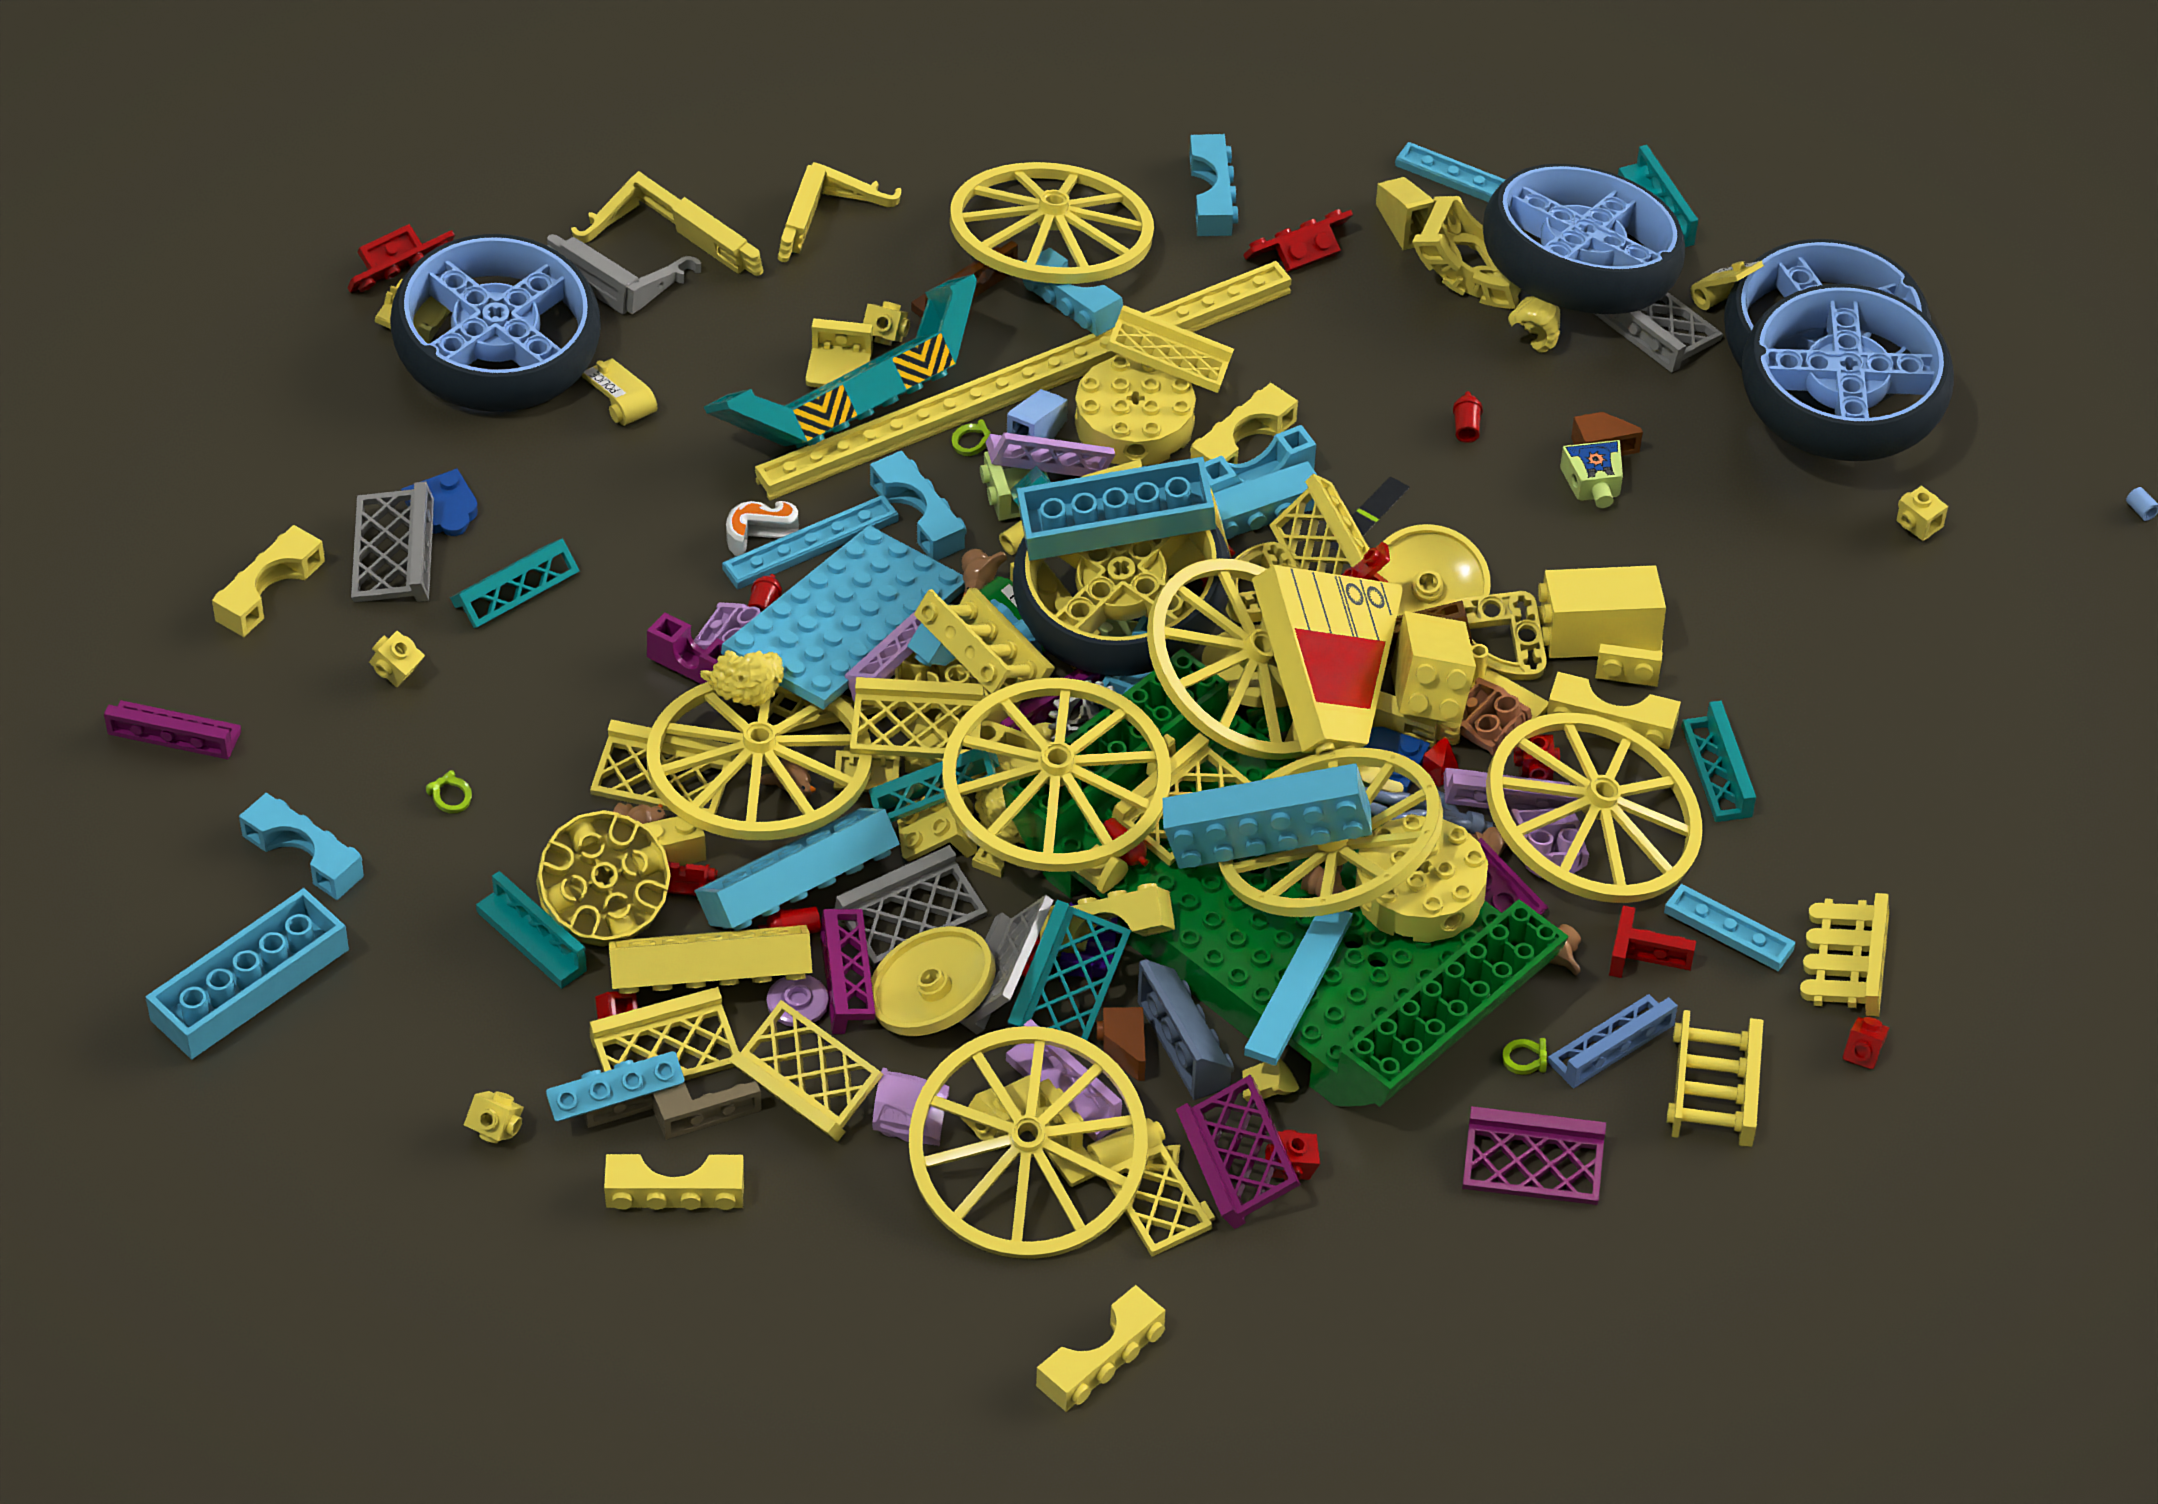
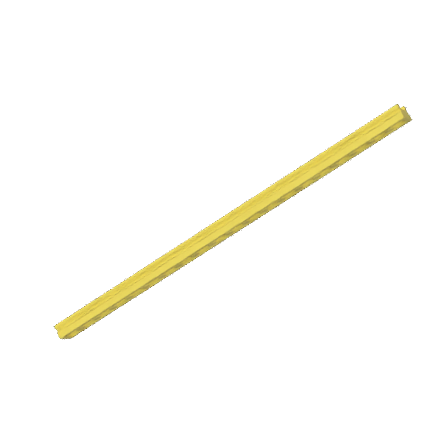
[755,261,1292,501]

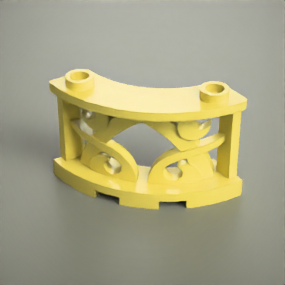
[1412,196,1521,309]

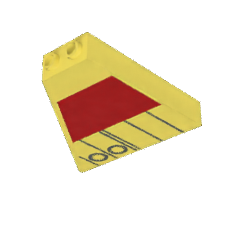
[1252,565,1403,755]

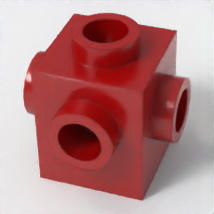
[1514,734,1560,781]
[1265,1130,1320,1180]

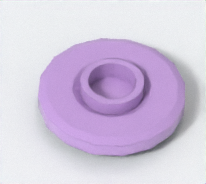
[766,975,829,1027]

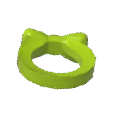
[951,419,991,456]
[426,770,472,813]
[1502,1038,1548,1075]

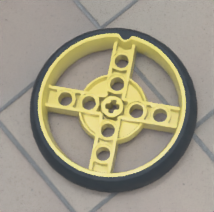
[1013,525,1232,676]

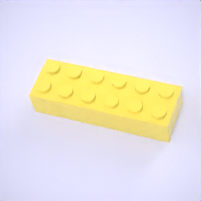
[609,925,812,994]

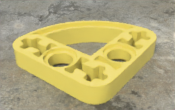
[1226,542,1299,623]
[1451,591,1547,680]

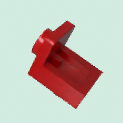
[1843,1017,1890,1069]

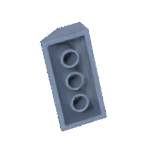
[1137,959,1234,1100]

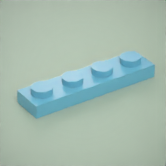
[1664,884,1796,971]

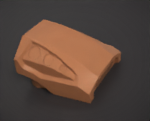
[1460,677,1532,756]

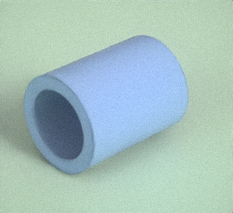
[2126,487,2158,521]

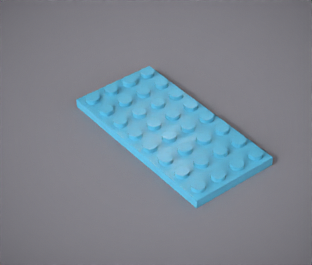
[721,525,965,710]

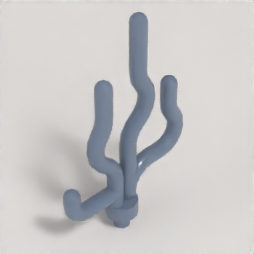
[1365,787,1493,834]

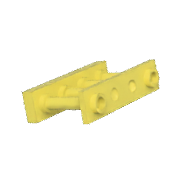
[913,588,1055,694]
[1666,1010,1763,1147]

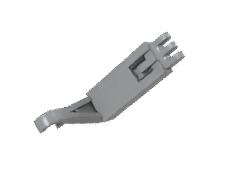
[547,234,701,314]

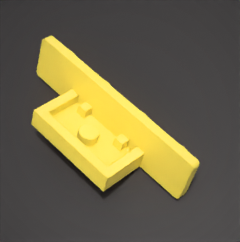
[1004,1075,1096,1187]

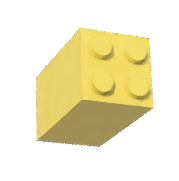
[1537,565,1666,658]
[1390,611,1476,724]

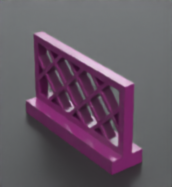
[1176,1075,1301,1229]
[1462,1106,1606,1205]

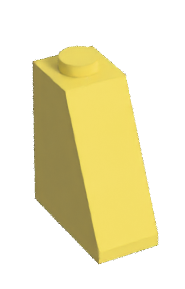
[1376,177,1434,250]

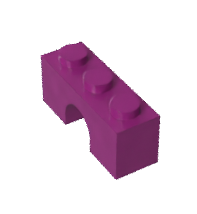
[647,613,725,684]

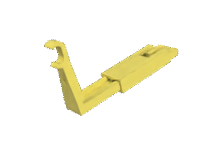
[571,171,763,276]

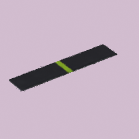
[1330,477,1410,551]

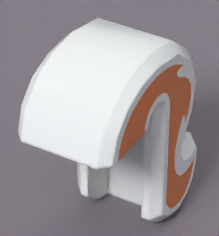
[726,501,799,556]

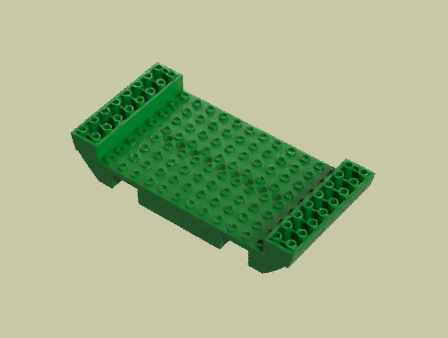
[1002,648,1569,1107]

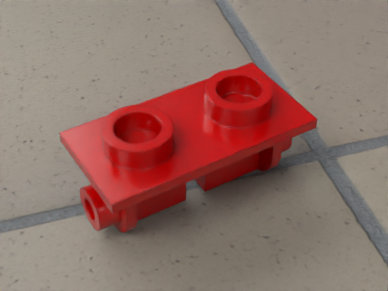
[667,862,718,896]

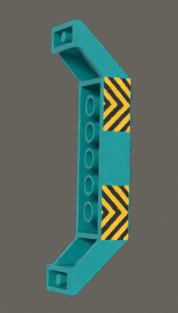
[704,274,977,448]

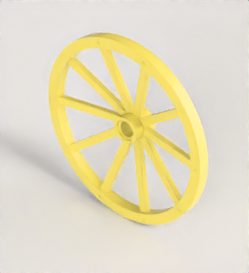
[950,162,1154,284]
[1147,558,1306,760]
[942,678,1171,872]
[647,682,872,840]
[1486,713,1702,903]
[1218,748,1443,917]
[909,1026,1148,1259]

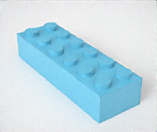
[1017,457,1216,561]
[1162,763,1372,869]
[694,808,900,931]
[145,888,349,1060]

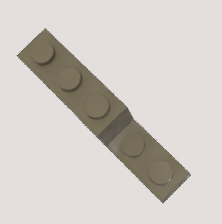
[584,1081,762,1140]

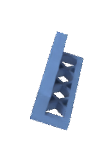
[1548,994,1678,1089]

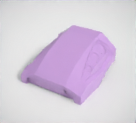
[694,602,761,650]
[1510,809,1589,878]
[872,1068,949,1146]

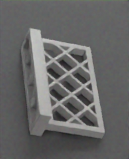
[1595,292,1723,373]
[351,482,434,602]
[835,845,988,968]
[960,895,1054,1034]

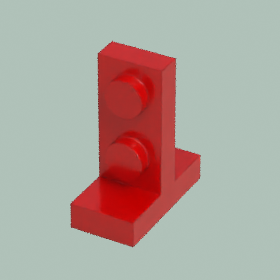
[1609,905,1696,978]

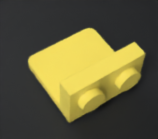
[806,318,873,387]
[1595,640,1663,687]
[897,788,978,861]

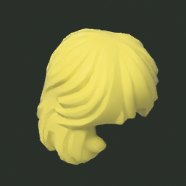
[1508,296,1560,353]

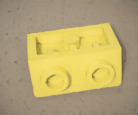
[833,746,901,792]

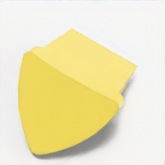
[1075,844,1128,893]
[1242,1058,1299,1102]

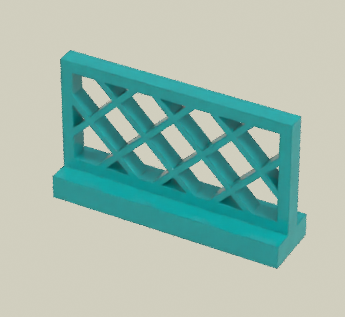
[1007,899,1131,1041]

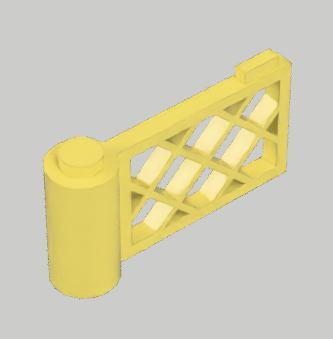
[1087,1118,1215,1257]

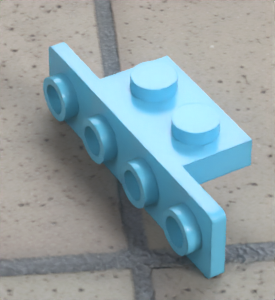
[546,1051,685,1122]

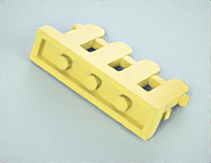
[1800,893,1889,1017]

